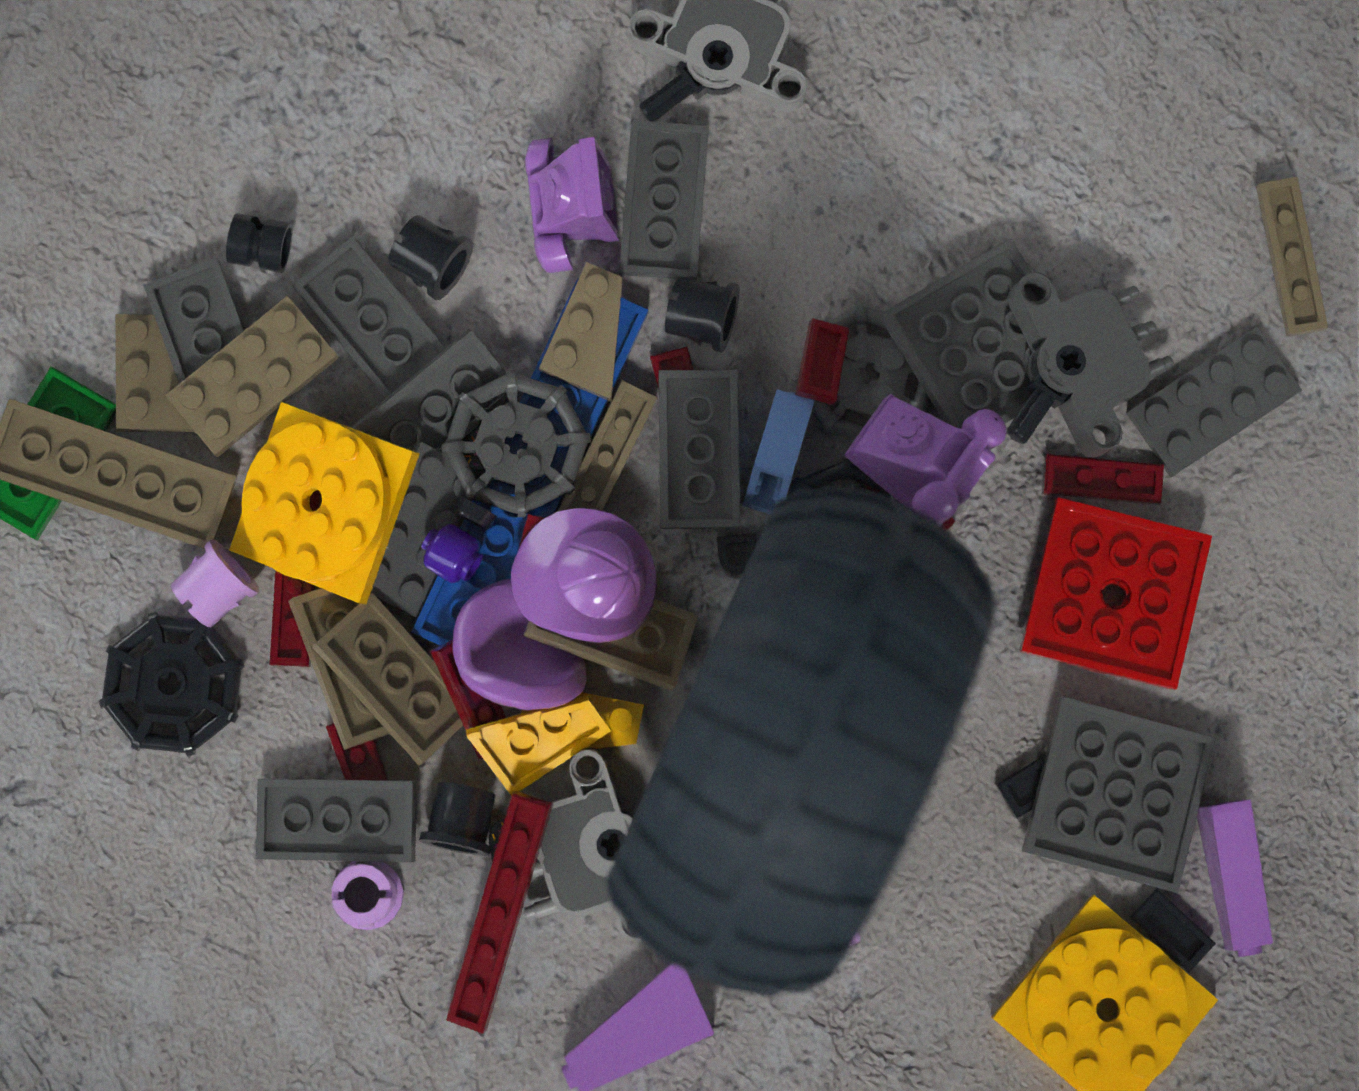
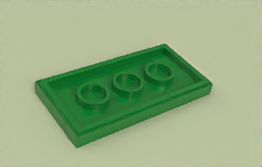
[0,366,116,541]

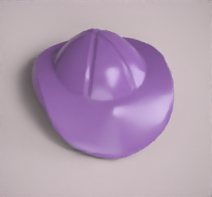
[511,508,657,642]
[452,579,587,710]

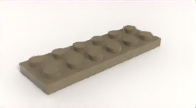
[0,399,237,549]

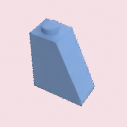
[743,389,815,514]

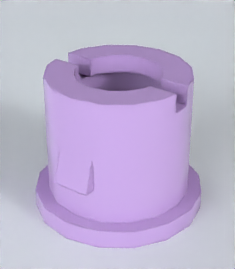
[170,539,260,627]
[331,861,404,930]

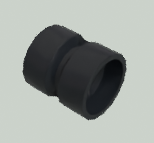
[226,213,293,273]

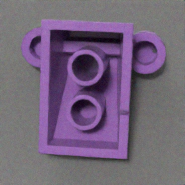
[525,137,620,273]
[844,394,1007,526]

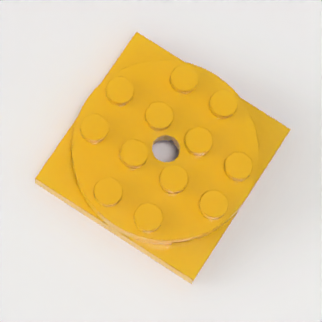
[229,402,420,604]
[991,895,1219,1091]

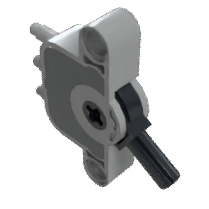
[629,0,807,122]
[499,748,639,940]

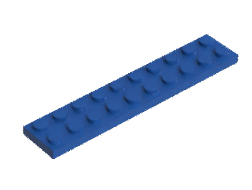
[411,278,649,646]

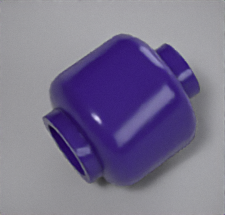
[421,524,483,583]

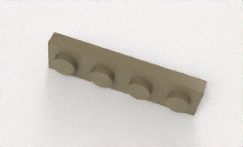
[1256,177,1328,337]
[558,380,658,512]

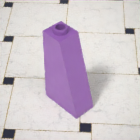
[1197,799,1273,957]
[561,964,714,1091]

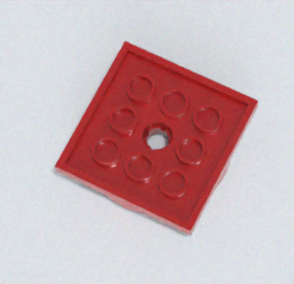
[1019,497,1212,691]

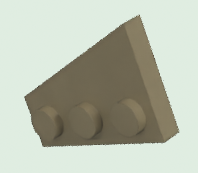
[539,262,623,402]
[115,314,195,432]

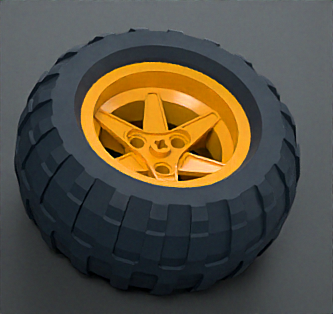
[606,486,996,997]

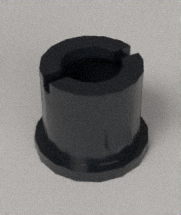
[388,215,474,300]
[665,276,740,353]
[419,782,496,856]

